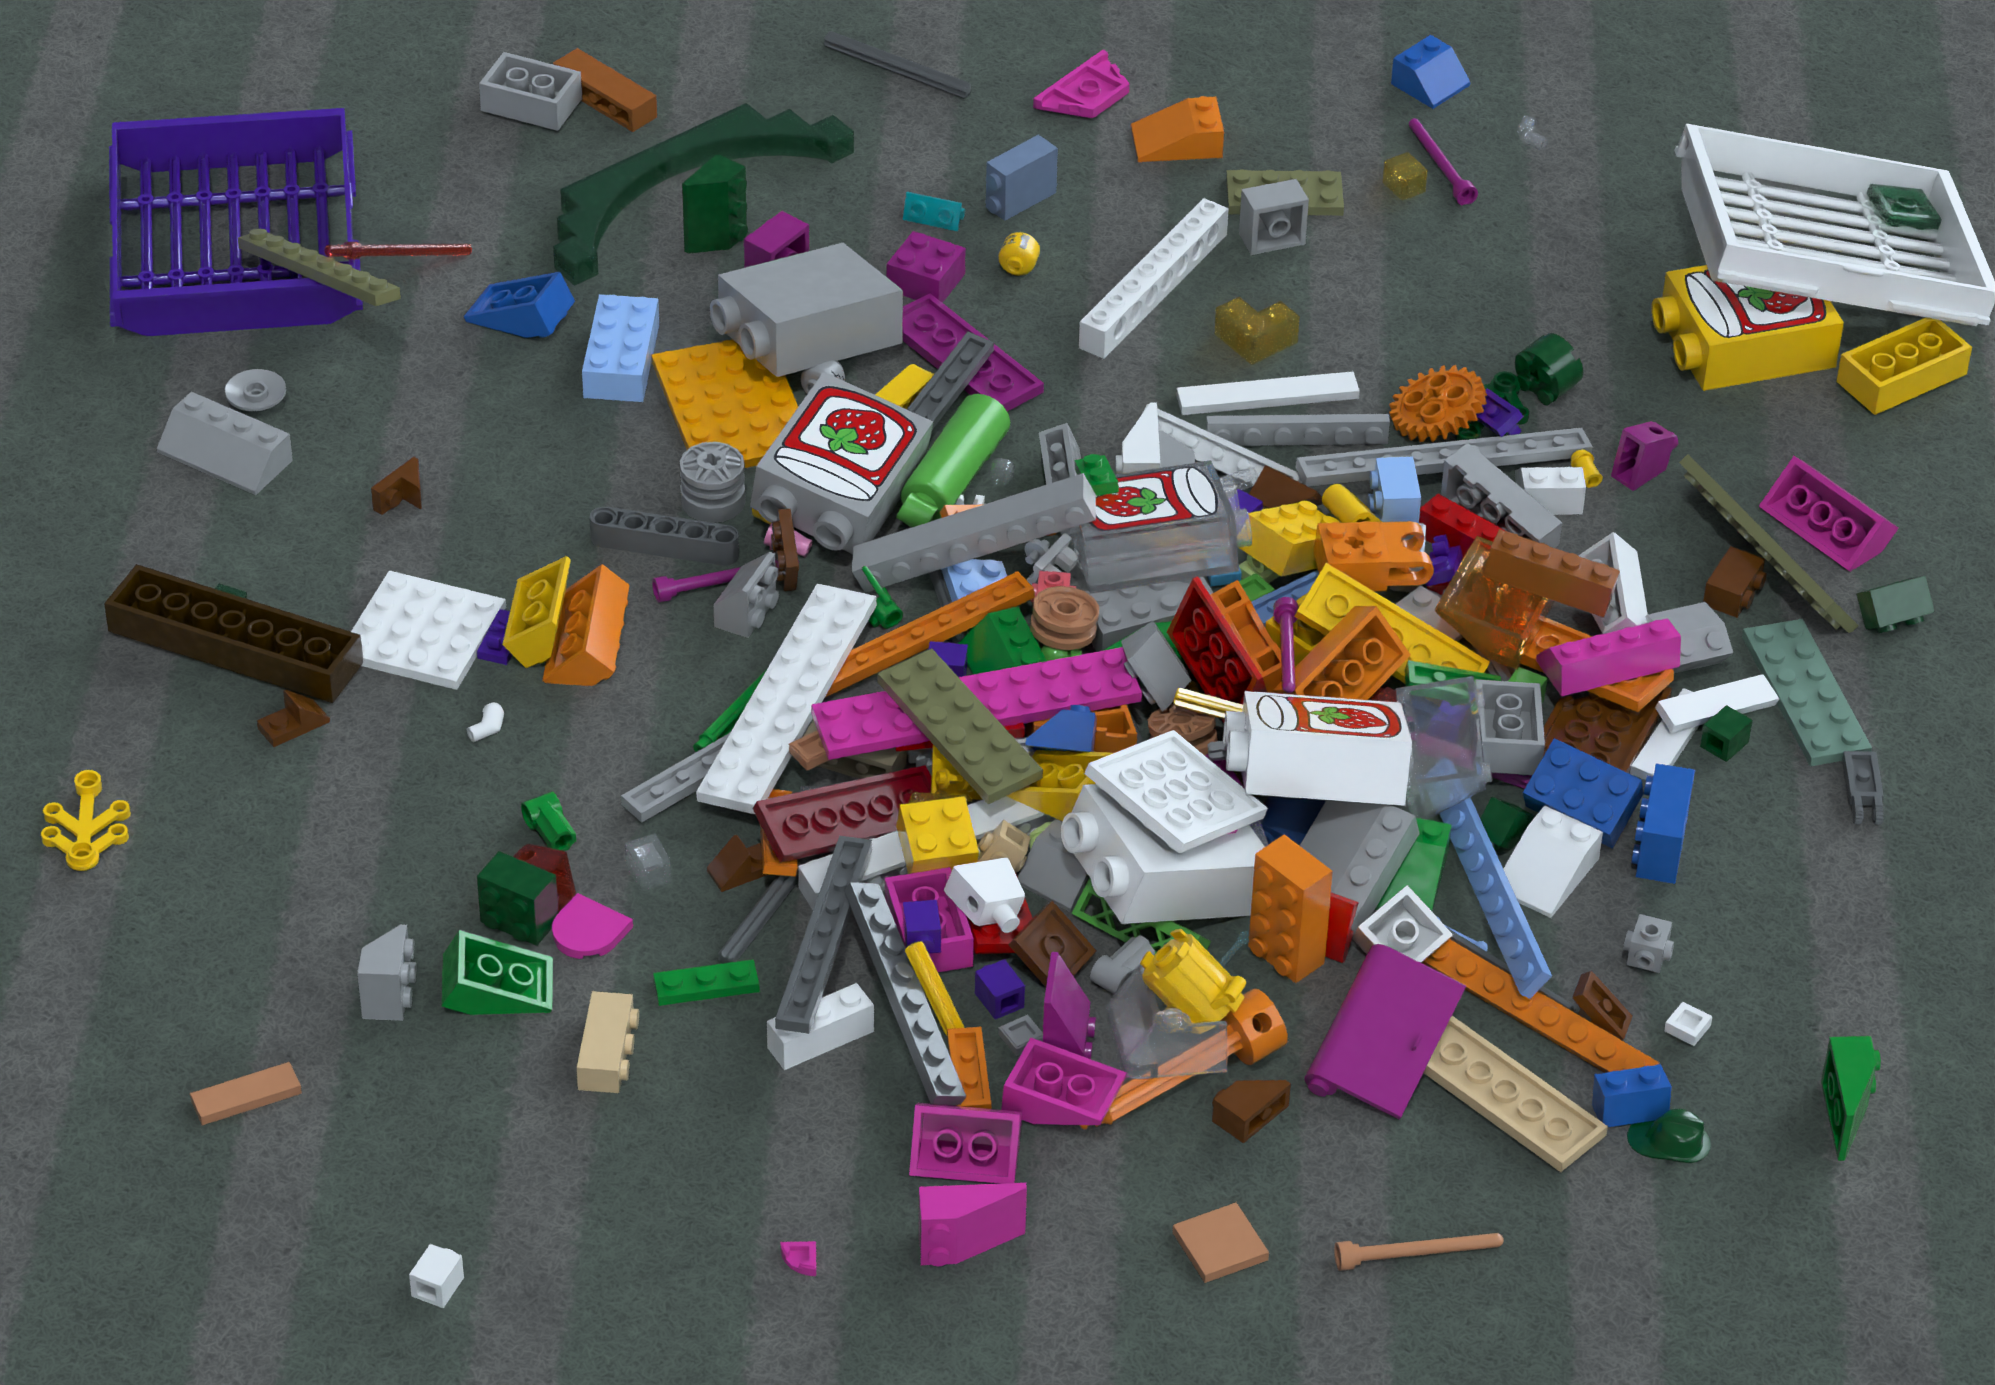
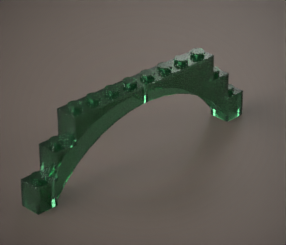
[553,103,854,286]

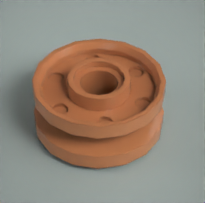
[1030,586,1099,650]
[1148,704,1218,755]

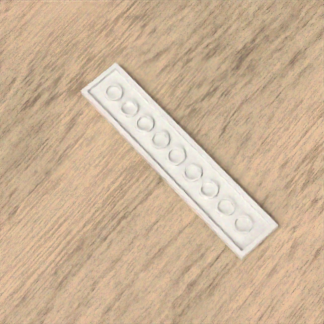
[696,584,877,814]

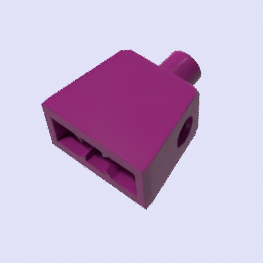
[1611,421,1678,491]

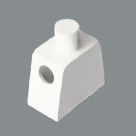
[944,858,1025,933]

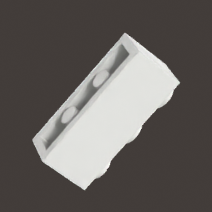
[767,983,874,1070]

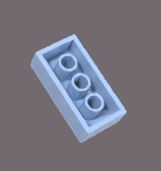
[582,294,659,402]

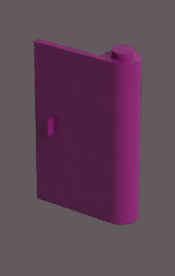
[1304,944,1466,1120]

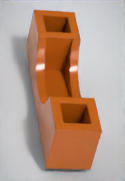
[1210,580,1282,693]

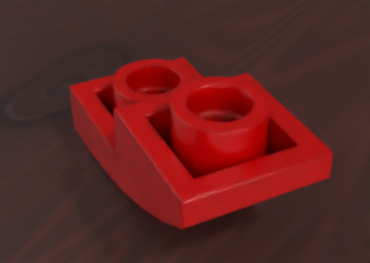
[1325,892,1359,963]

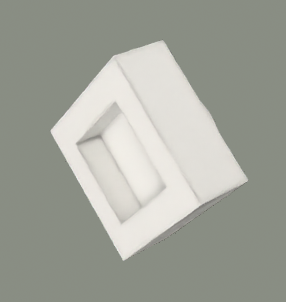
[1664,1002,1712,1046]

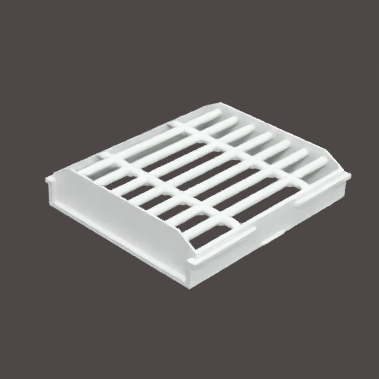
[1674,124,1995,326]

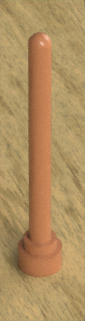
[1334,1233,1504,1271]

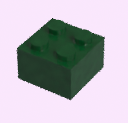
[477,851,558,946]

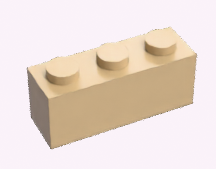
[577,991,639,1093]

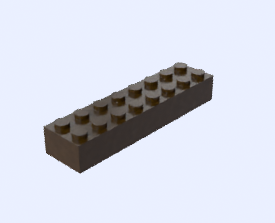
[104,564,363,703]

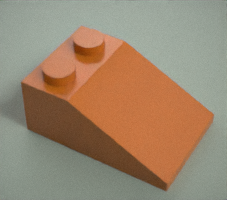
[1131,96,1224,162]

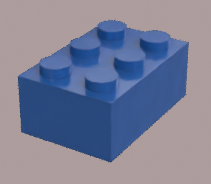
[1523,738,1644,849]
[1631,763,1695,884]

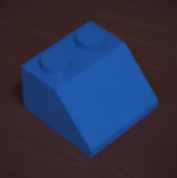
[1391,35,1470,109]
[1025,705,1097,752]

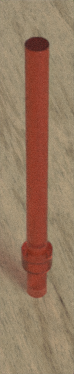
[325,242,472,260]

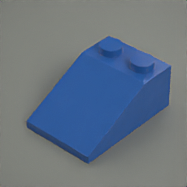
[464,272,575,338]

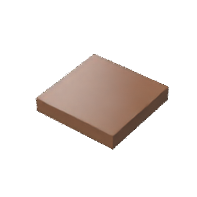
[1173,1203,1269,1283]

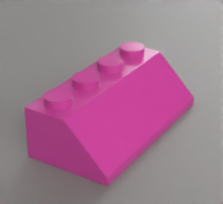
[1759,456,1899,572]
[1536,618,1681,696]

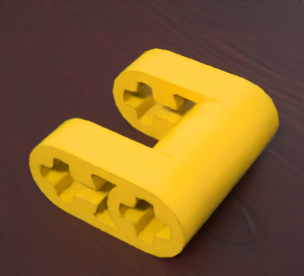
[1322,484,1382,523]

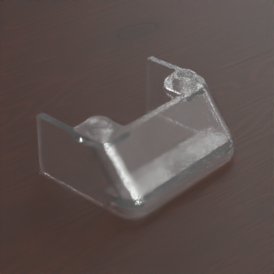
[1106,964,1227,1079]

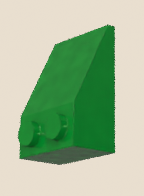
[1375,818,1452,912]
[441,930,553,1015]
[1821,1036,1881,1161]

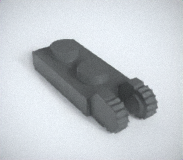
[1842,751,1884,825]

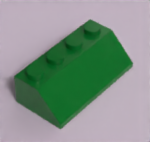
[958,606,1047,725]

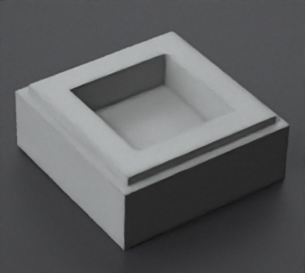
[998,1014,1043,1056]

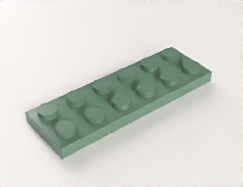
[1742,619,1872,766]

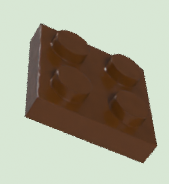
[771,508,799,591]
[1008,901,1096,987]

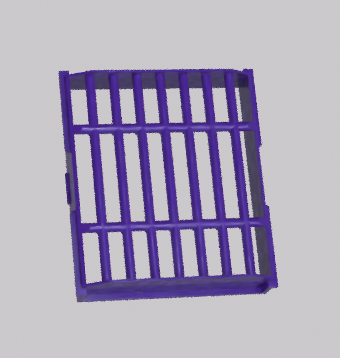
[109,108,363,336]

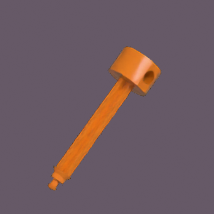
[1079,989,1288,1130]

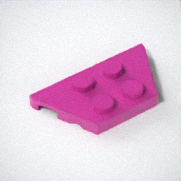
[1033,50,1130,118]

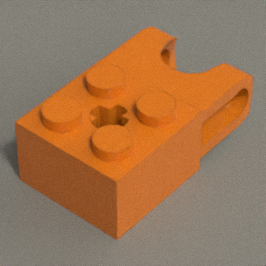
[1313,521,1434,592]

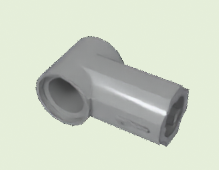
[1090,935,1155,997]

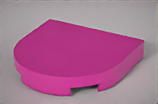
[552,893,633,959]

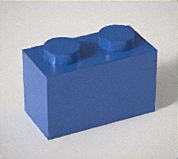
[1592,1064,1672,1127]

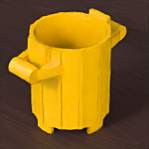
[1140,929,1246,1033]

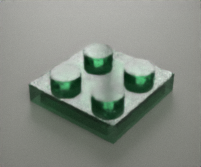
[1866,184,1942,230]

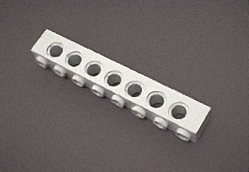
[1079,198,1229,359]

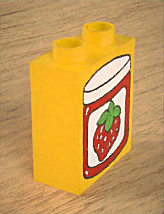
[1652,265,1844,391]

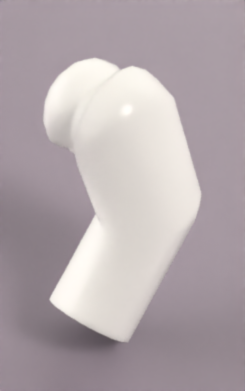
[467,702,504,742]

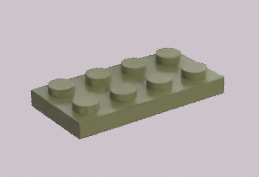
[1226,169,1344,216]

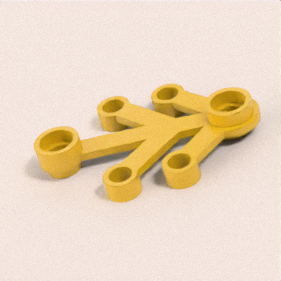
[41,770,131,871]

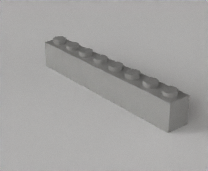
[852,473,1096,592]

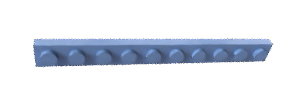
[1425,758,1552,999]

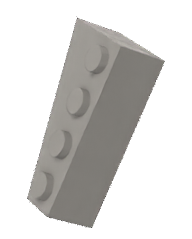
[1441,443,1562,548]

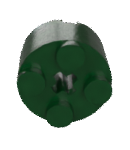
[1514,333,1584,406]

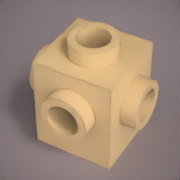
[977,819,1031,873]

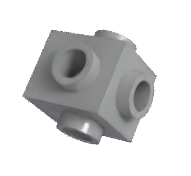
[1623,914,1674,973]

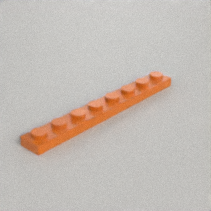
[825,571,1035,697]
[1422,939,1659,1073]

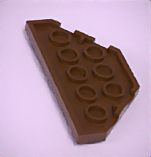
[1543,687,1672,773]

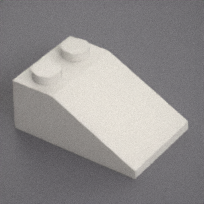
[1115,403,1160,477]
[1503,806,1603,918]

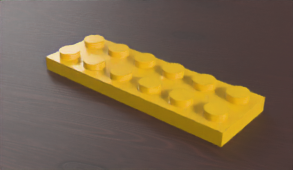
[1294,563,1490,705]

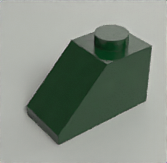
[1480,797,1536,851]

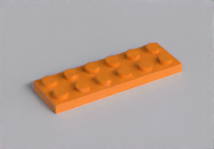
[1485,605,1674,712]

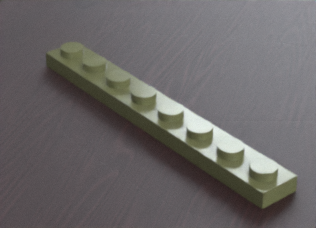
[238,229,401,306]

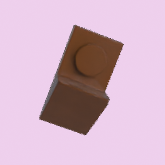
[371,457,422,515]
[257,690,330,747]
[707,834,769,892]
[1572,970,1632,1040]

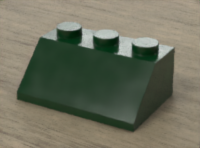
[682,154,748,254]

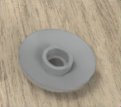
[225,369,286,411]

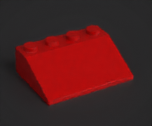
[1167,576,1268,722]

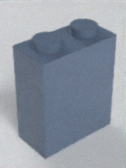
[985,135,1058,221]

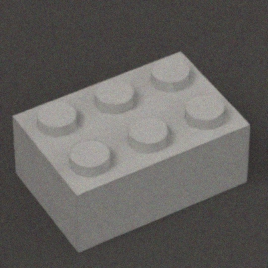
[479,52,582,131]
[1472,679,1545,775]

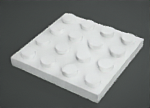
[351,571,506,690]
[1084,730,1268,854]

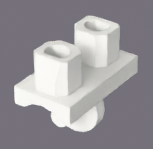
[1025,533,1080,585]

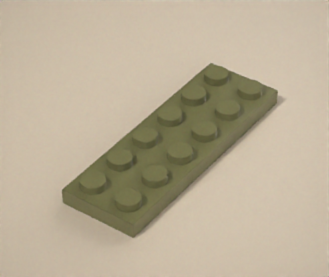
[877,648,1043,805]

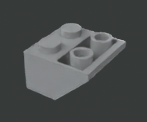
[714,552,779,638]
[1121,621,1191,711]
[358,924,417,1021]

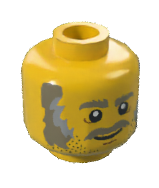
[999,232,1040,276]

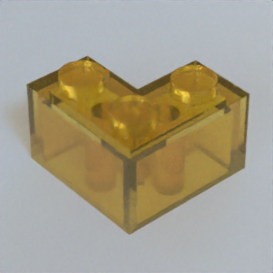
[1214,297,1300,365]

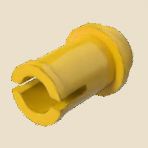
[1570,449,1603,488]

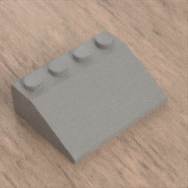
[1300,800,1419,941]

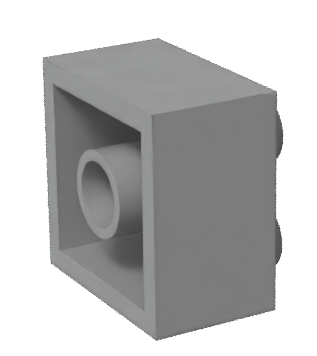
[1239,179,1309,255]

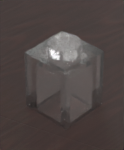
[624,834,672,892]

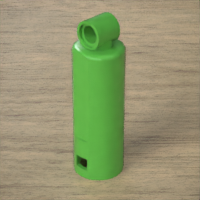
[896,394,1011,528]

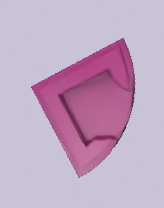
[780,1241,816,1276]

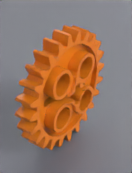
[1389,365,1487,442]

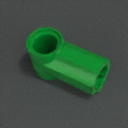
[521,791,576,853]

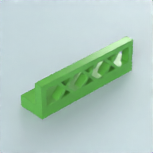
[1071,878,1211,954]

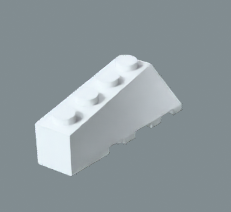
[1578,532,1648,634]

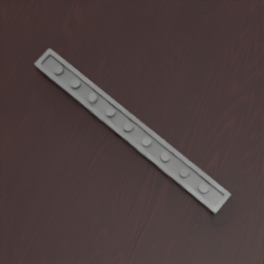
[1295,428,1593,487]

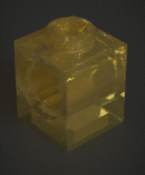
[1383,152,1428,201]

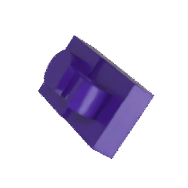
[1476,388,1524,437]
[1426,534,1463,586]
[477,609,512,665]

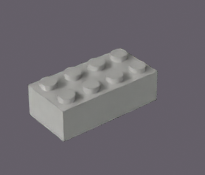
[1085,563,1213,652]

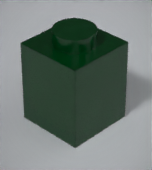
[1700,705,1753,762]

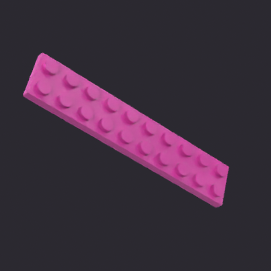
[811,647,1142,760]

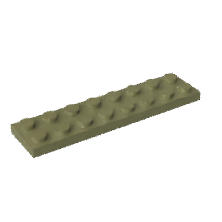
[1679,454,1859,633]

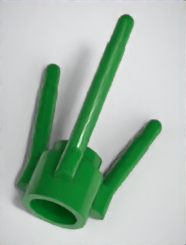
[862,566,903,629]

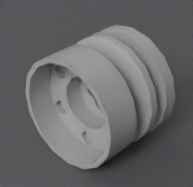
[680,442,745,523]

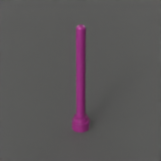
[1409,118,1478,205]
[652,560,799,603]
[1273,597,1299,693]

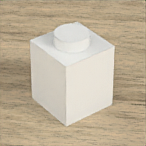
[409,1244,464,1308]

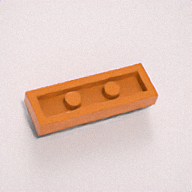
[947,1027,991,1109]

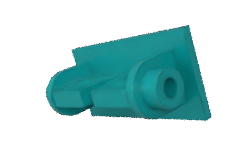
[903,192,965,231]

